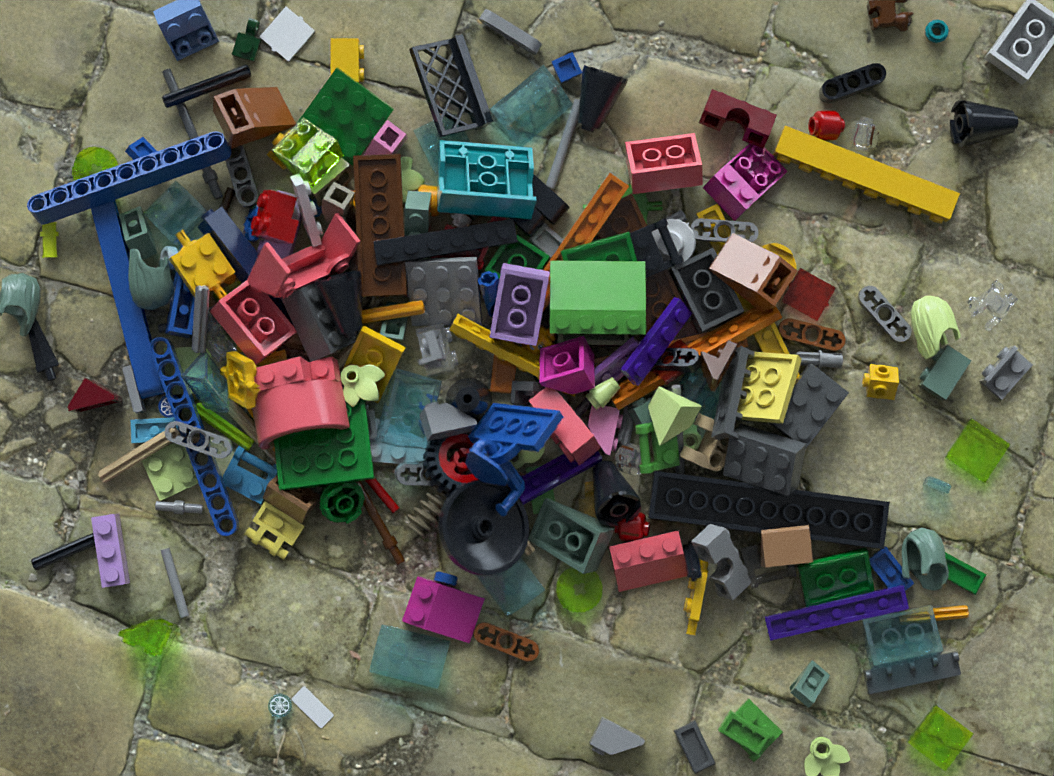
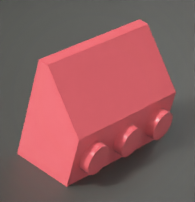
[608,530,687,592]

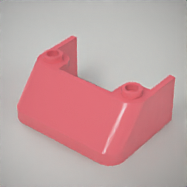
[247,213,360,298]

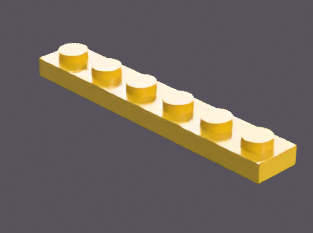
[449,314,576,397]

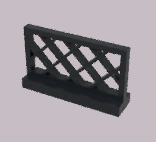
[409,34,493,138]

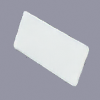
[292,686,334,728]

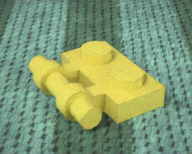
[244,501,305,560]

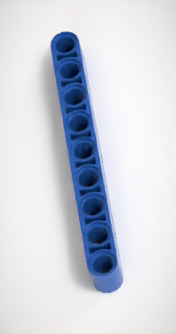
[27,131,231,225]
[91,200,165,399]
[149,337,239,536]

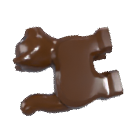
[867,0,914,32]

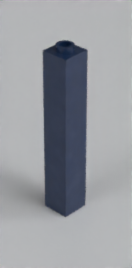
[197,207,294,326]

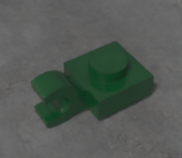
[232,18,262,62]

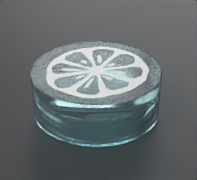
[268,693,292,718]

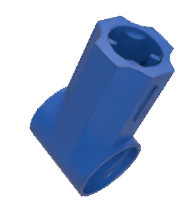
[478,271,499,318]

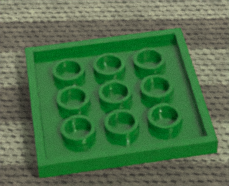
[274,388,375,491]

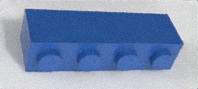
[165,240,195,338]

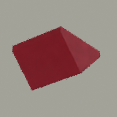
[67,378,123,413]

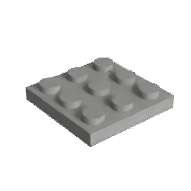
[405,257,483,326]

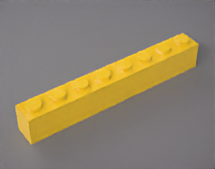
[773,126,960,224]

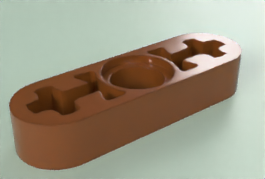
[778,318,845,351]
[474,622,539,661]

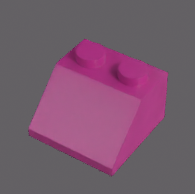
[540,336,595,394]

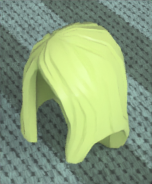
[910,296,960,359]

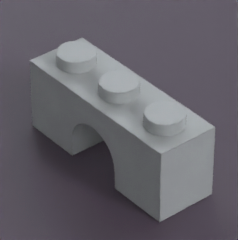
[691,524,752,600]

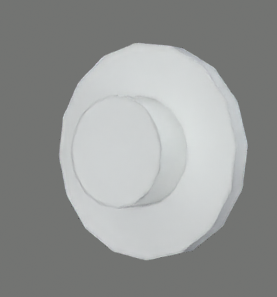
[652,219,696,265]

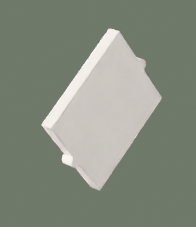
[260,7,315,62]

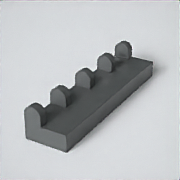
[711,346,755,440]
[863,651,961,694]

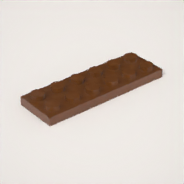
[353,154,407,297]
[598,194,692,334]

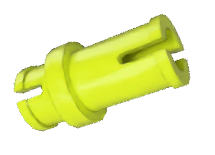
[40,222,59,258]

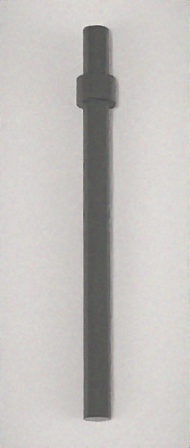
[162,68,223,200]

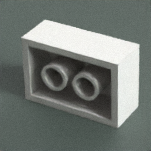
[984,0,1054,85]

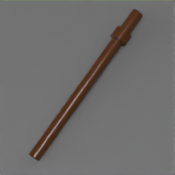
[355,481,405,565]

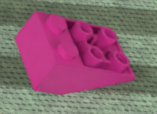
[703,143,788,221]

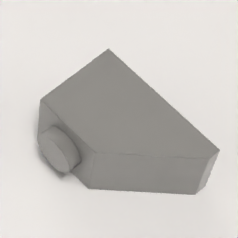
[419,402,477,441]
[589,717,645,756]

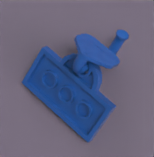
[465,403,564,516]

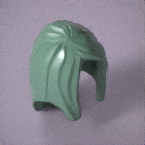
[128,249,174,310]
[0,273,41,337]
[902,528,949,590]

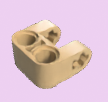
[679,413,729,471]

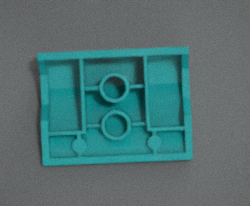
[437,140,536,219]

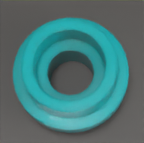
[925,19,949,43]

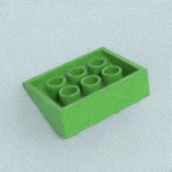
[550,261,646,334]

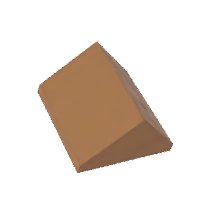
[263,475,320,524]
[761,525,813,567]

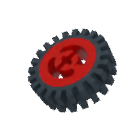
[423,432,479,497]

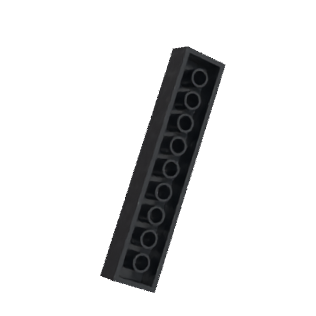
[647,471,890,549]

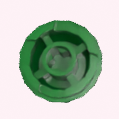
[320,482,365,524]

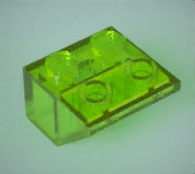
[272,117,343,188]
[118,617,180,657]

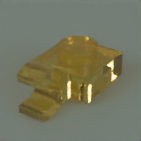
[578,481,597,519]

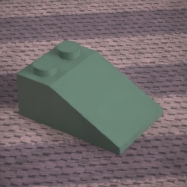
[528,498,615,574]

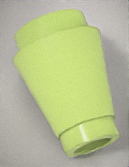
[585,377,621,410]

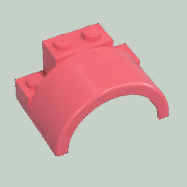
[252,356,350,450]

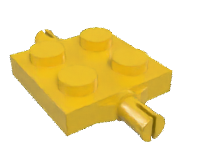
[169,230,235,300]
[220,351,260,409]
[683,560,709,636]

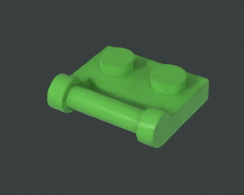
[635,422,680,474]
[735,698,783,762]

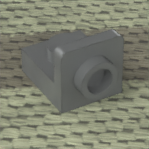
[511,381,545,406]

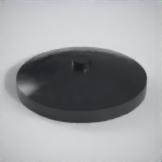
[438,480,529,576]

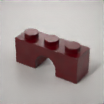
[699,89,777,149]

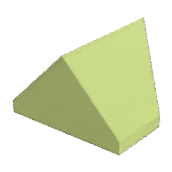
[648,386,701,446]

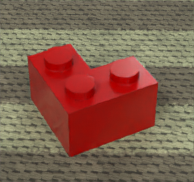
[251,190,299,244]

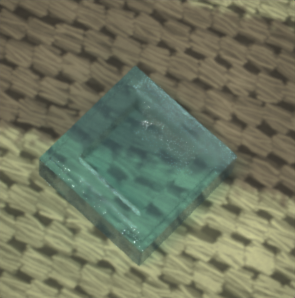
[923,476,951,494]

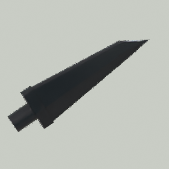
[28,318,59,381]

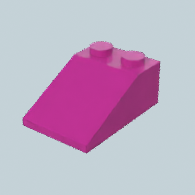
[402,576,485,643]

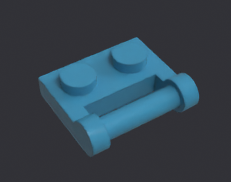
[223,446,277,504]

